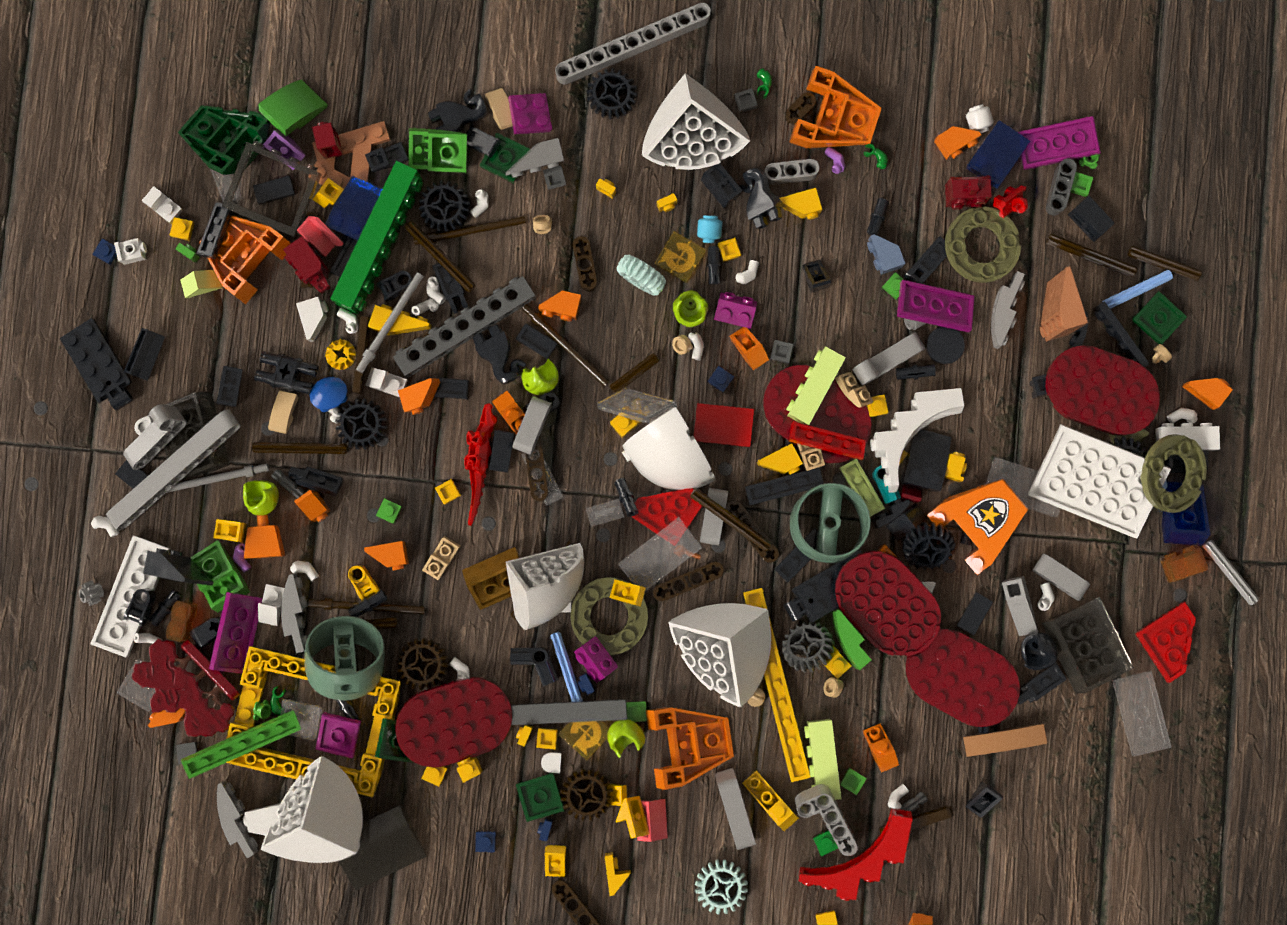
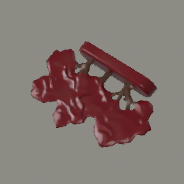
[132,639,240,737]

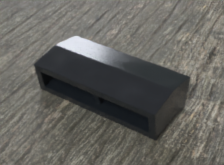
[124,328,165,381]

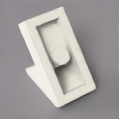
[142,186,183,224]
[365,368,408,397]
[258,584,284,626]

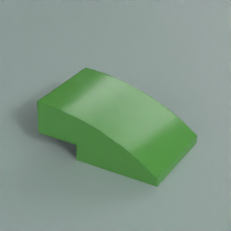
[259,79,328,137]
[409,128,467,172]
[190,540,250,613]
[832,609,871,670]

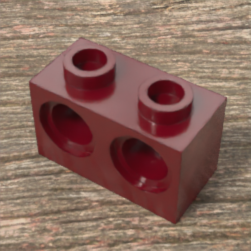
[312,122,343,159]

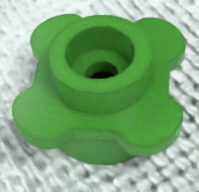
[1079,154,1100,169]
[253,700,271,721]

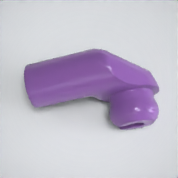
[825,147,845,174]
[233,543,251,573]

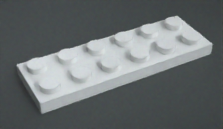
[91,535,171,658]

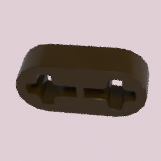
[785,92,816,125]

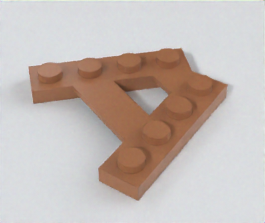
[308,121,391,211]

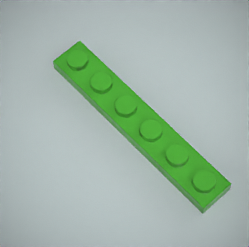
[181,710,301,779]

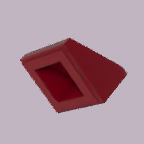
[900,484,922,503]

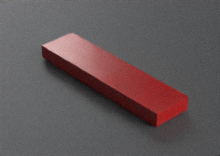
[789,421,866,460]

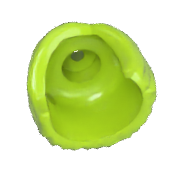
[673,290,708,327]
[521,359,559,395]
[243,480,279,516]
[607,719,645,758]

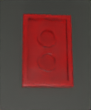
[693,403,754,447]

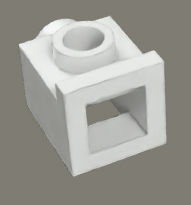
[114,238,147,265]

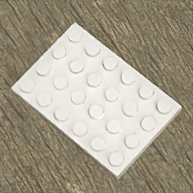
[1028,424,1171,539]

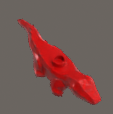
[464,403,497,526]

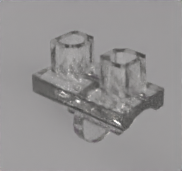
[585,499,624,527]

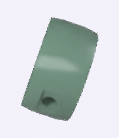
[790,483,870,563]
[304,616,385,700]

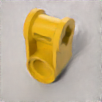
[348,565,380,601]

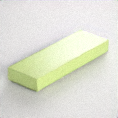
[839,459,885,517]

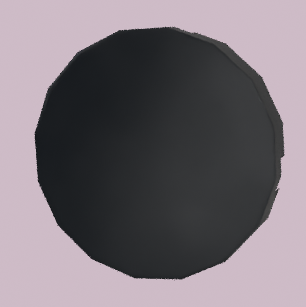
[926,327,965,364]

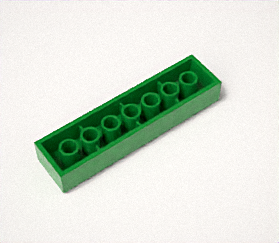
[330,161,423,315]

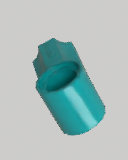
[872,465,901,504]

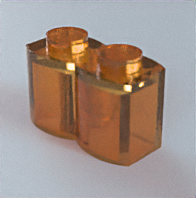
[1160,545,1209,583]
[166,601,197,642]

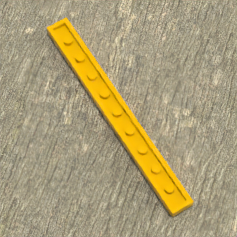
[743,588,810,782]

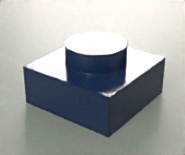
[92,238,117,265]
[707,366,734,393]
[578,673,595,695]
[537,818,553,842]
[475,831,496,852]

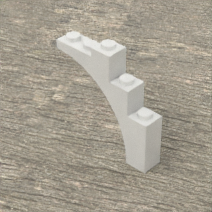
[870,388,964,493]

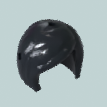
[1021,632,1058,670]

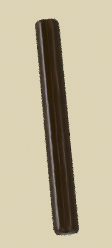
[405,221,476,292]
[1046,234,1137,277]
[252,442,348,454]
[690,489,772,551]

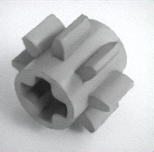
[79,580,104,606]

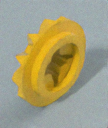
[325,339,356,370]

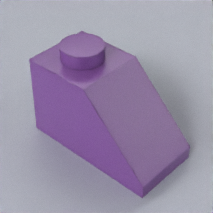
[263,129,305,170]

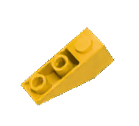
[368,304,432,335]
[742,770,799,831]

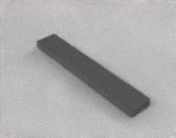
[511,699,628,725]

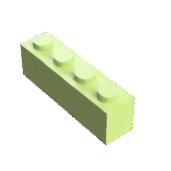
[786,346,846,425]
[804,719,841,800]

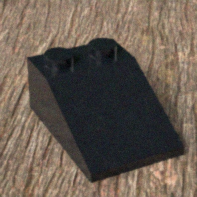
[900,429,952,493]
[143,548,214,586]

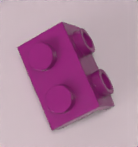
[714,292,757,329]
[574,636,618,683]

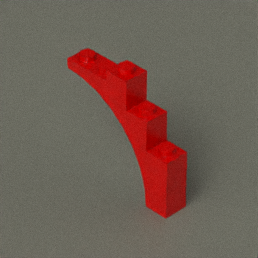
[799,808,912,901]

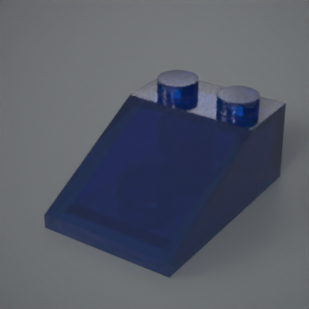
[966,120,1030,189]
[325,176,382,240]
[1162,481,1210,546]

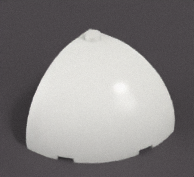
[642,73,750,170]
[622,407,715,490]
[506,543,584,630]
[669,603,771,707]
[261,756,363,863]

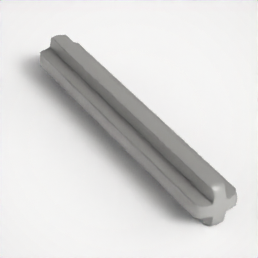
[1203,540,1259,605]

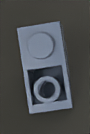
[867,234,905,275]

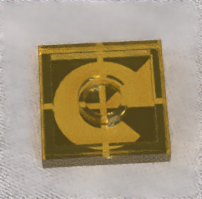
[654,231,706,283]
[558,721,609,760]

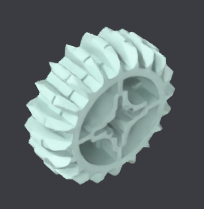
[617,255,666,295]
[695,860,748,914]

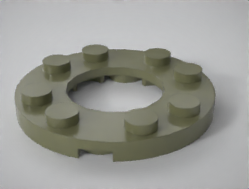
[945,207,1021,283]
[1140,434,1207,513]
[571,578,648,655]

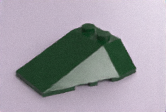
[178,105,270,175]

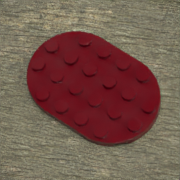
[1045,346,1160,436]
[763,365,871,464]
[835,551,941,656]
[905,629,1020,727]
[395,677,512,767]

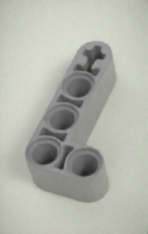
[853,332,926,386]
[123,404,187,470]
[714,768,756,850]
[795,784,857,856]

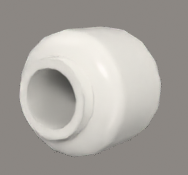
[966,104,994,133]

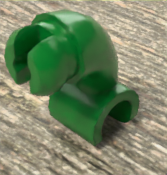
[757,68,772,99]
[863,144,888,169]
[270,686,286,716]

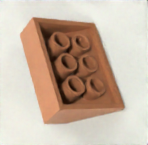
[1040,266,1088,342]

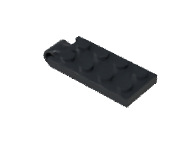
[59,318,133,411]
[783,550,862,623]

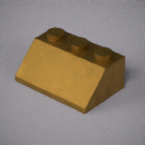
[462,547,520,610]

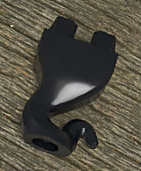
[428,89,488,133]
[739,168,784,229]
[473,324,527,385]

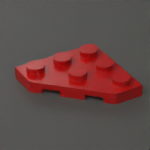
[632,488,702,546]
[1135,602,1196,683]

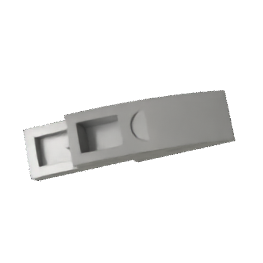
[991,271,1025,349]
[281,574,308,653]
[217,780,258,858]

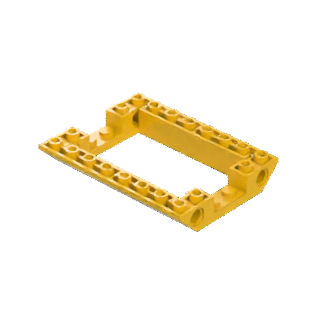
[226,646,401,797]

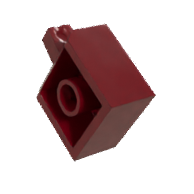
[945,175,991,210]
[283,236,330,294]

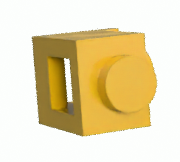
[312,178,344,208]
[944,452,967,482]
[456,756,483,783]

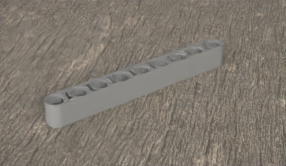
[555,3,711,84]
[106,409,240,531]

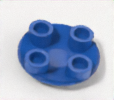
[310,377,348,412]

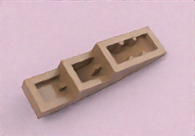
[963,724,1048,757]

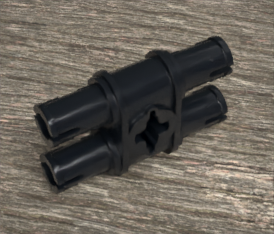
[254,351,319,395]

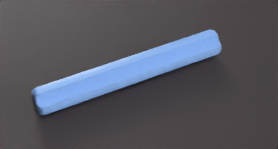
[1102,270,1173,309]
[551,632,583,702]

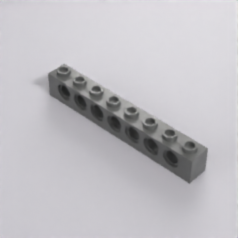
[393,276,536,378]

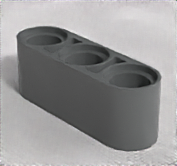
[1045,159,1077,216]

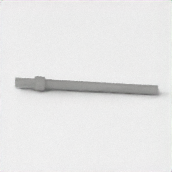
[356,272,424,373]
[167,463,269,493]

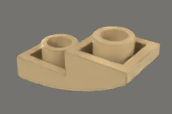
[485,88,513,130]
[835,371,873,408]
[268,390,299,434]
[797,444,825,471]
[422,536,460,580]

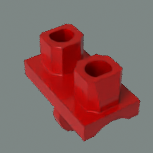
[993,185,1028,218]

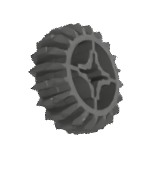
[782,621,834,673]

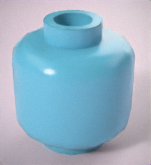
[697,215,722,243]

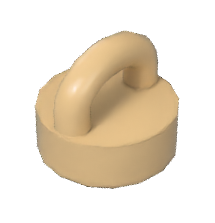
[533,215,552,234]
[672,335,693,355]
[1152,344,1172,364]
[824,677,844,698]
[747,688,765,707]

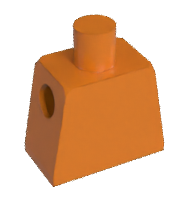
[244,515,285,559]

